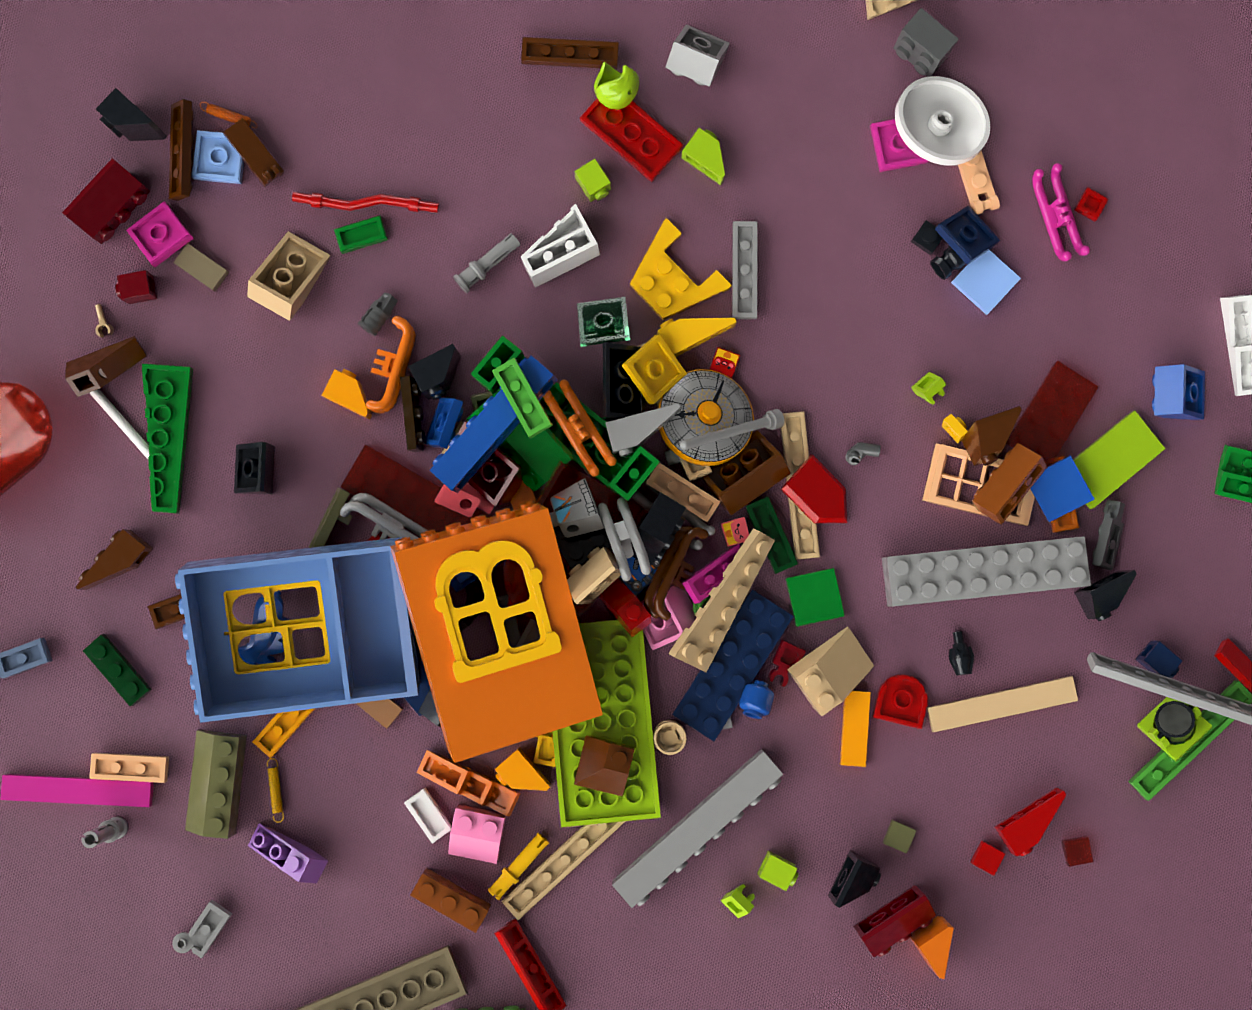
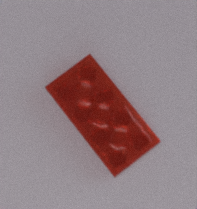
[1006,361,1098,467]

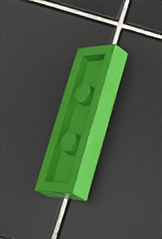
[492,358,553,438]

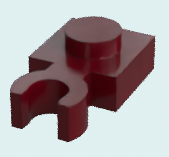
[768,639,806,687]

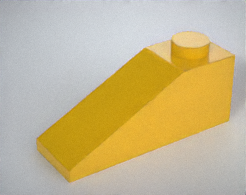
[657,318,736,357]

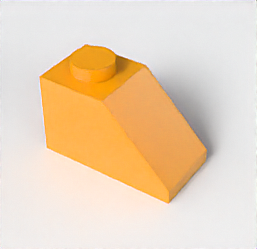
[321,369,372,420]
[495,747,552,791]

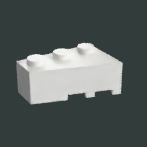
[521,204,600,288]

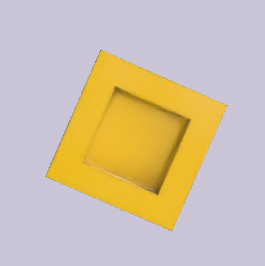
[942,414,968,444]

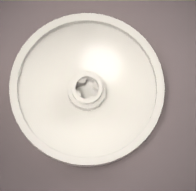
[895,76,990,165]

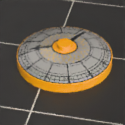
[657,369,754,466]

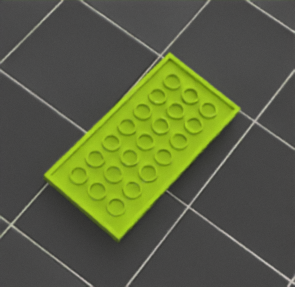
[552,620,661,827]

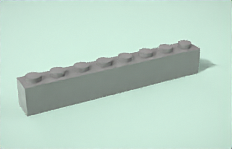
[612,749,783,908]

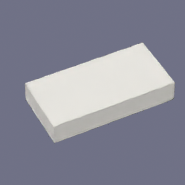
[404,787,452,844]

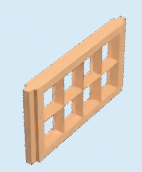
[922,443,1035,526]

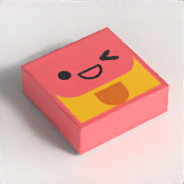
[720,517,749,547]

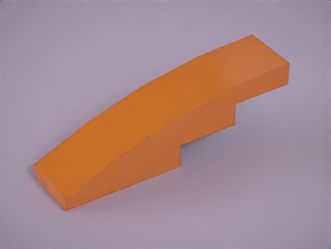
[416,750,521,816]

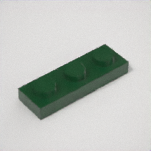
[745,497,798,574]
[83,634,152,707]

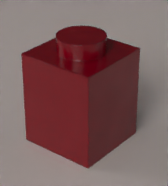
[115,270,158,304]

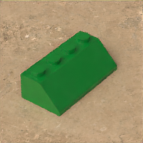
[466,388,574,492]

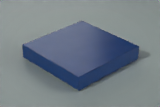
[1030,455,1095,522]

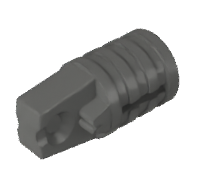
[357,292,398,337]

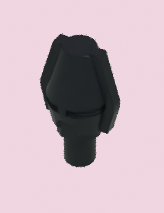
[949,631,974,676]

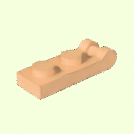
[958,150,1000,215]

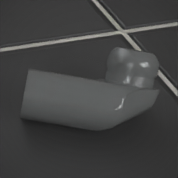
[845,442,881,465]

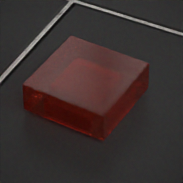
[1062,836,1094,867]

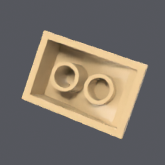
[247,231,330,321]
[567,547,621,604]
[787,626,874,716]

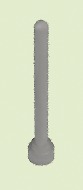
[680,409,784,450]

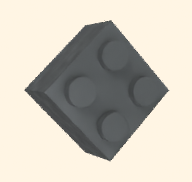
[893,8,959,77]

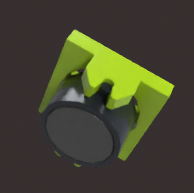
[1137,697,1212,762]

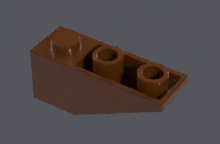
[65,336,147,397]
[75,529,153,590]

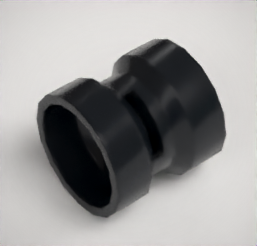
[930,246,965,280]

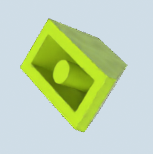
[682,128,725,185]

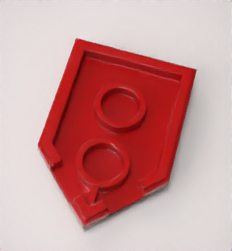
[781,454,847,524]

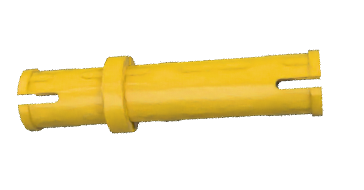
[488,832,549,900]

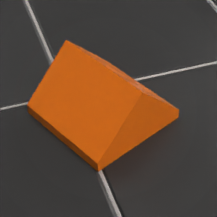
[910,916,954,979]

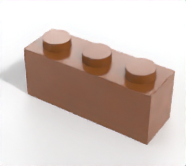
[972,443,1047,525]
[410,868,491,933]

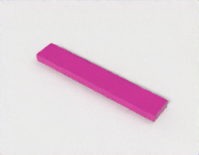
[0,774,154,807]

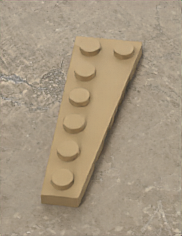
[669,528,775,672]

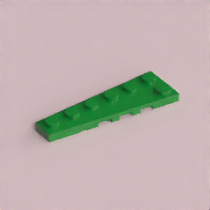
[142,364,193,514]

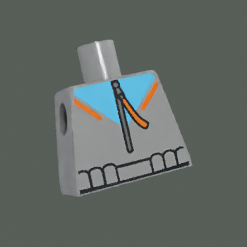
[549,479,604,538]

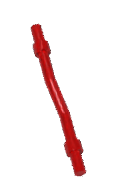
[292,192,439,213]

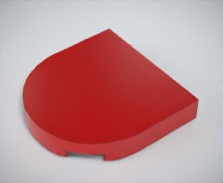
[872,674,928,729]

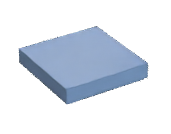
[192,130,244,184]
[951,250,1021,315]

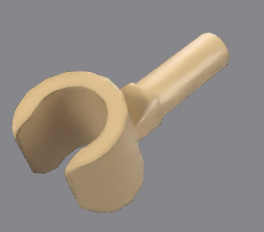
[95,304,114,337]

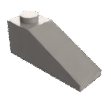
[605,403,680,457]

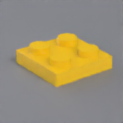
[622,334,687,405]

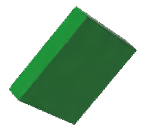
[785,568,845,627]

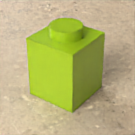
[574,159,611,202]
[757,851,799,891]

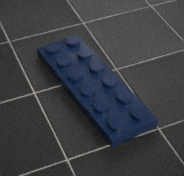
[672,590,794,742]

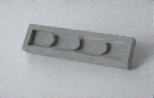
[732,221,757,319]

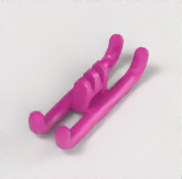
[1032,163,1090,262]

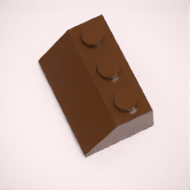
[702,430,791,515]

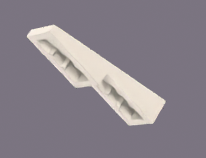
[1220,295,1252,396]

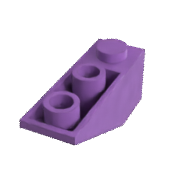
[248,823,328,883]

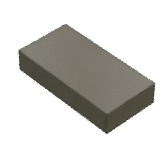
[173,243,229,292]

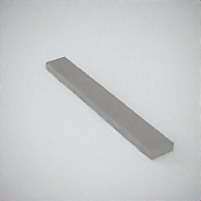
[1087,652,1252,725]

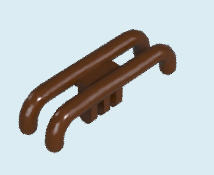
[644,526,709,621]

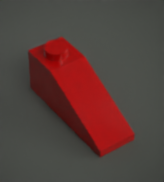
[599,578,651,637]
[995,787,1066,857]

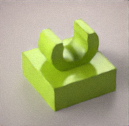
[911,372,946,405]
[721,884,755,918]

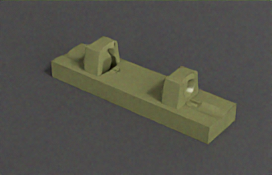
[308,487,352,548]

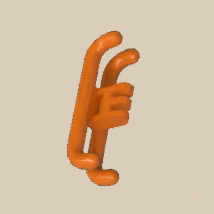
[366,316,416,413]
[543,379,617,477]

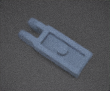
[0,638,53,679]

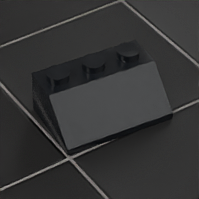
[603,342,645,422]

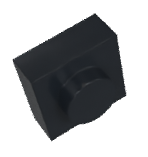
[911,220,943,255]

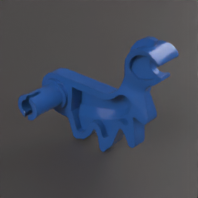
[238,590,290,665]

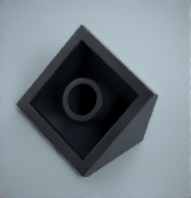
[234,442,275,495]

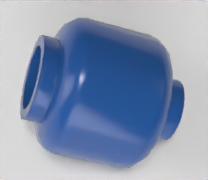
[739,680,774,719]

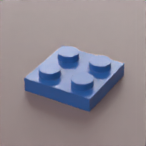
[426,398,463,449]

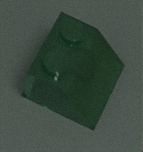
[577,297,631,347]

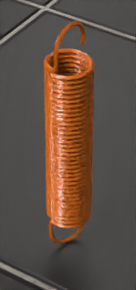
[200,102,258,128]

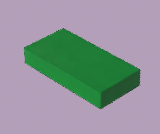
[334,215,388,254]

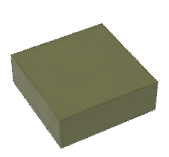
[883,819,916,854]

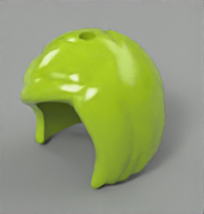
[594,62,639,110]

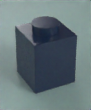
[1135,641,1182,678]

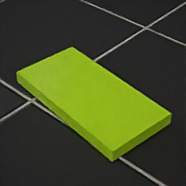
[1073,411,1165,509]

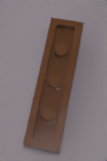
[521,37,619,69]
[169,99,194,201]

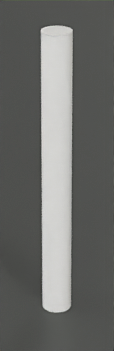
[90,389,150,459]

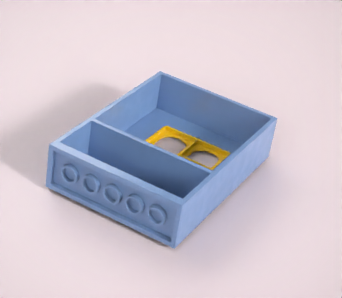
[175,537,420,723]

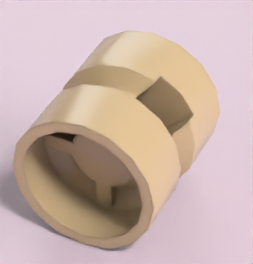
[653,719,686,755]

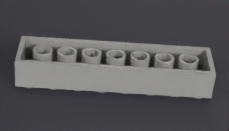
[882,536,1091,607]

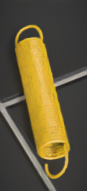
[267,758,284,823]

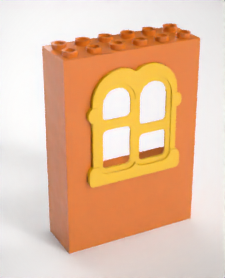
[390,501,603,763]

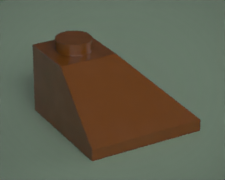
[962,406,1022,466]
[574,735,635,797]

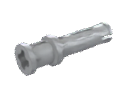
[453,233,520,293]
[81,816,128,848]

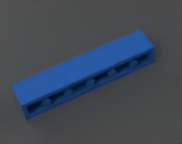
[430,355,558,493]

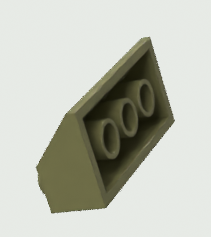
[185,730,247,839]

